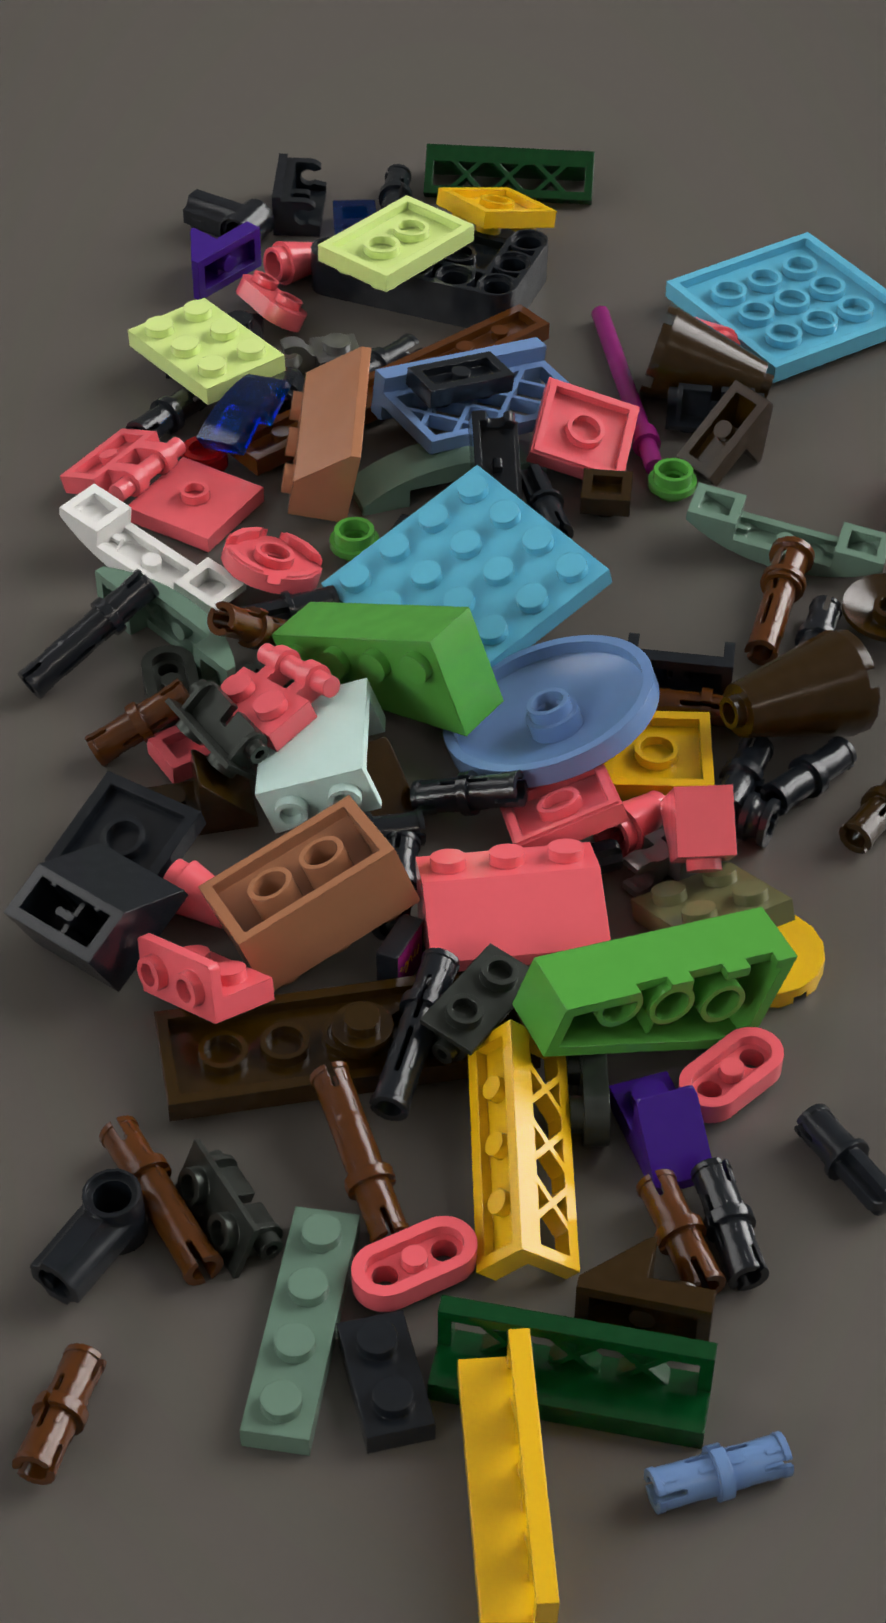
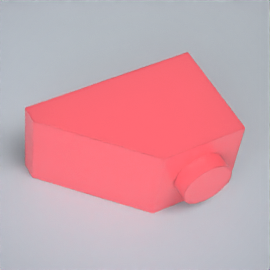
[660,784,737,873]

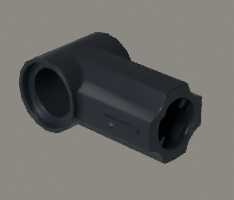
[183,189,275,240]
[30,1169,149,1305]

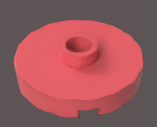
[221,527,323,595]

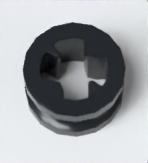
[736,791,781,848]

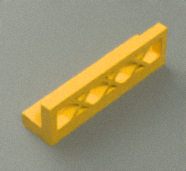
[468,1019,580,1281]
[457,1328,560,1623]

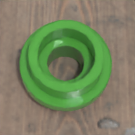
[648,458,697,502]
[329,517,380,561]

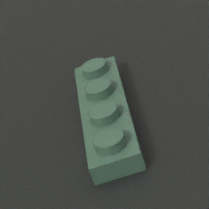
[240,1206,360,1456]

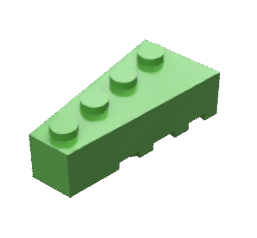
[271,602,504,736]
[512,907,798,1057]

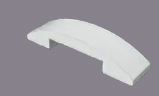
[59,483,247,615]

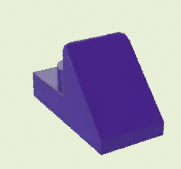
[190,221,262,300]
[609,1071,712,1195]

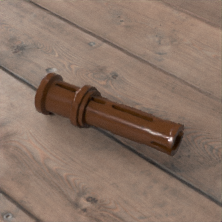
[744,536,815,666]

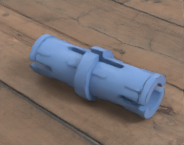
[644,1431,794,1515]

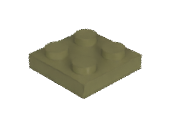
[630,862,795,931]

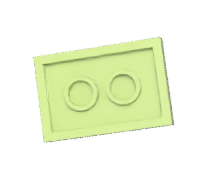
[318,195,474,292]
[128,298,286,405]

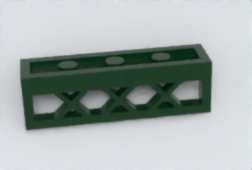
[423,144,595,205]
[427,1295,718,1450]

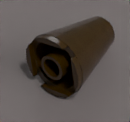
[639,304,774,401]
[720,629,881,738]

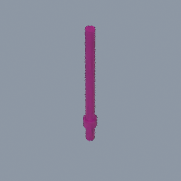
[591,306,662,474]

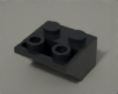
[4,843,188,992]

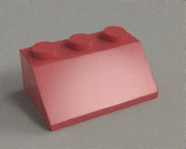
[415,838,611,972]

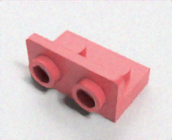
[137,933,275,1024]

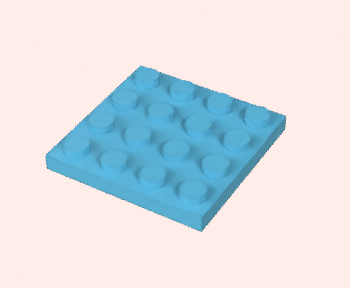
[665,232,886,383]
[321,465,612,667]

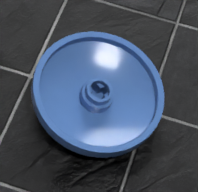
[443,635,660,788]

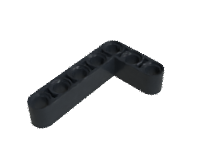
[311,229,548,328]

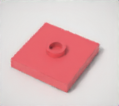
[526,377,640,480]
[128,457,264,553]
[500,763,629,848]

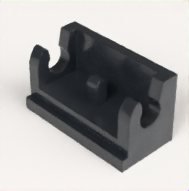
[272,153,327,237]
[468,410,523,501]
[628,632,736,695]

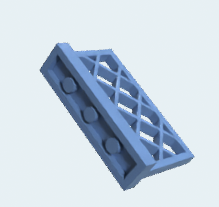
[371,337,569,454]

